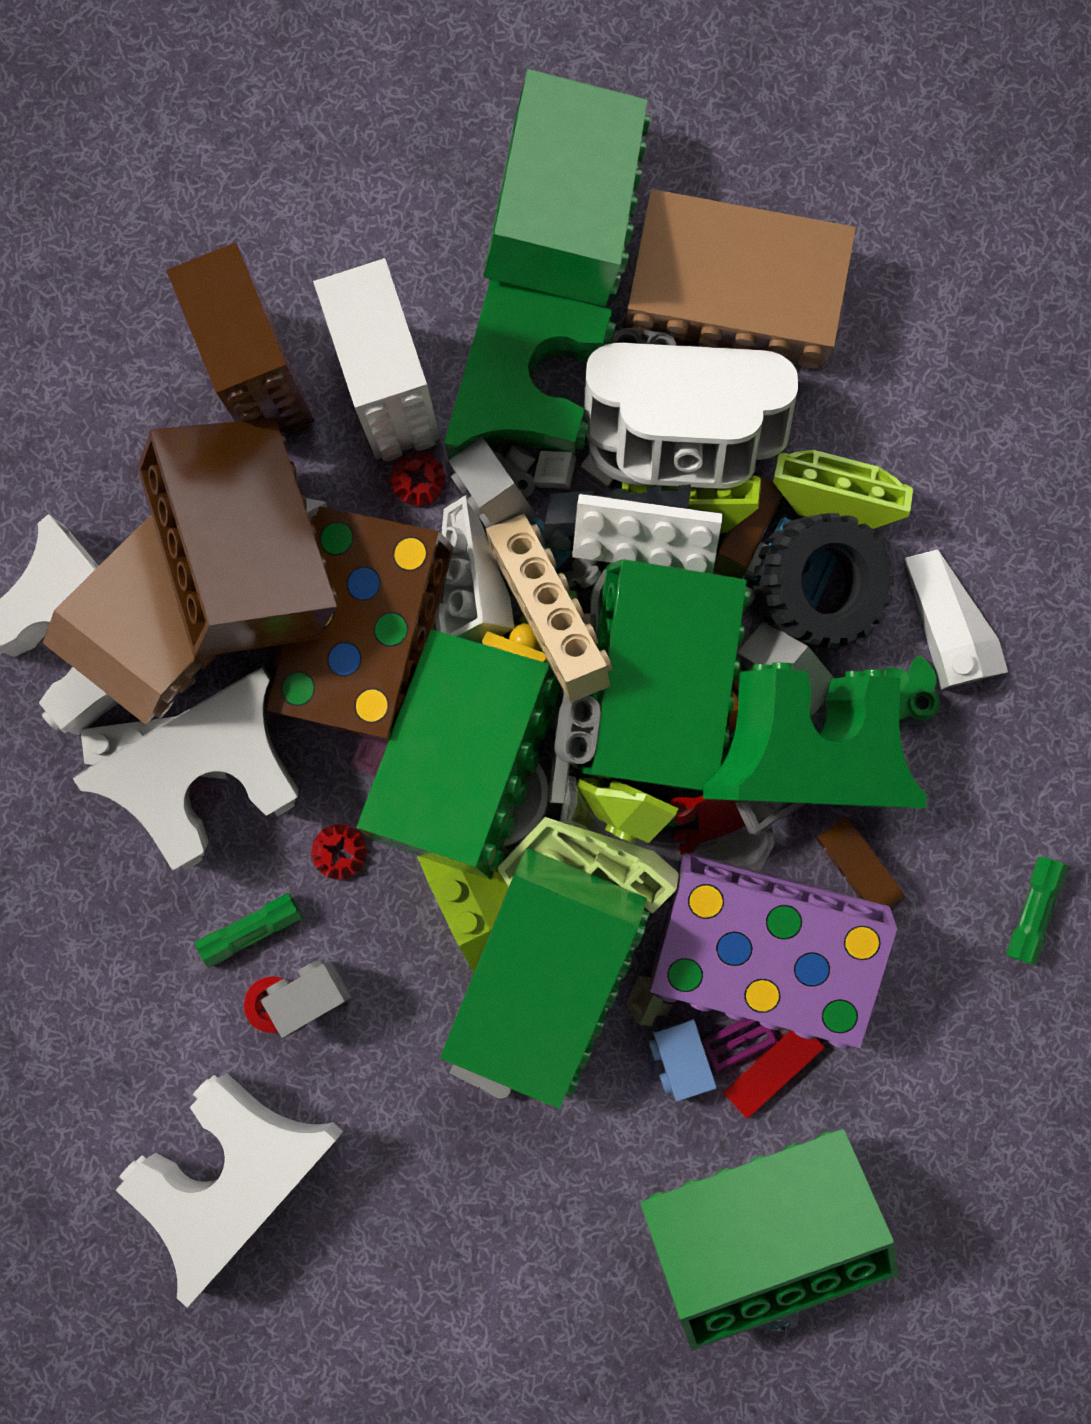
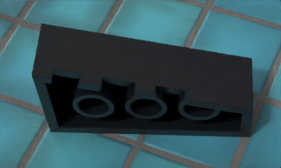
[545,484,691,551]

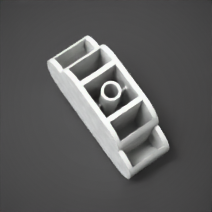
[584,343,798,488]

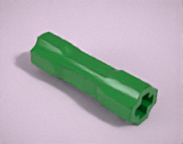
[1005,857,1069,966]
[195,893,303,968]

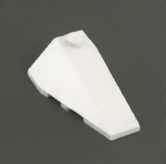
[435,495,514,643]
[904,549,1008,690]

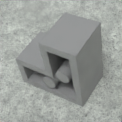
[449,437,538,528]
[737,621,834,716]
[261,959,352,1038]

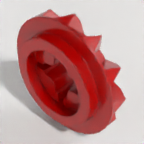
[391,451,445,506]
[311,824,367,880]
[244,976,289,1033]

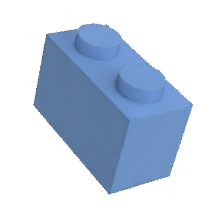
[648,1017,716,1102]

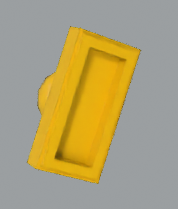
[482,623,551,666]

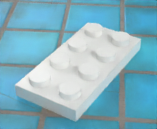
[572,494,722,574]

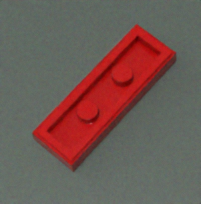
[722,1030,825,1119]

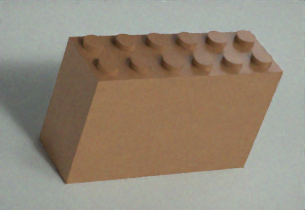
[625,189,856,369]
[43,515,217,724]

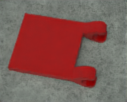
[670,795,746,855]

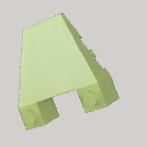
[497,817,680,914]

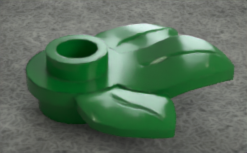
[882,656,940,721]

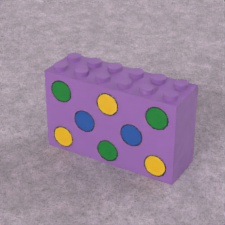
[650,852,897,1049]

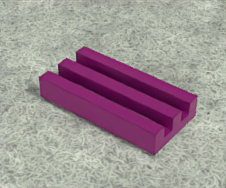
[700,1018,778,1073]

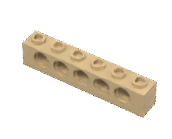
[486,513,612,703]

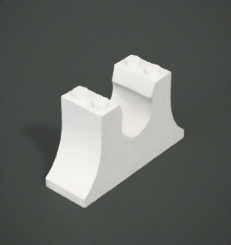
[0,514,196,735]
[73,665,299,871]
[116,1073,343,1308]

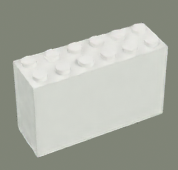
[313,258,440,461]

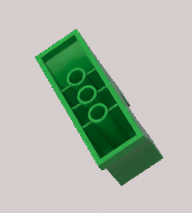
[444,279,616,459]
[703,662,927,808]

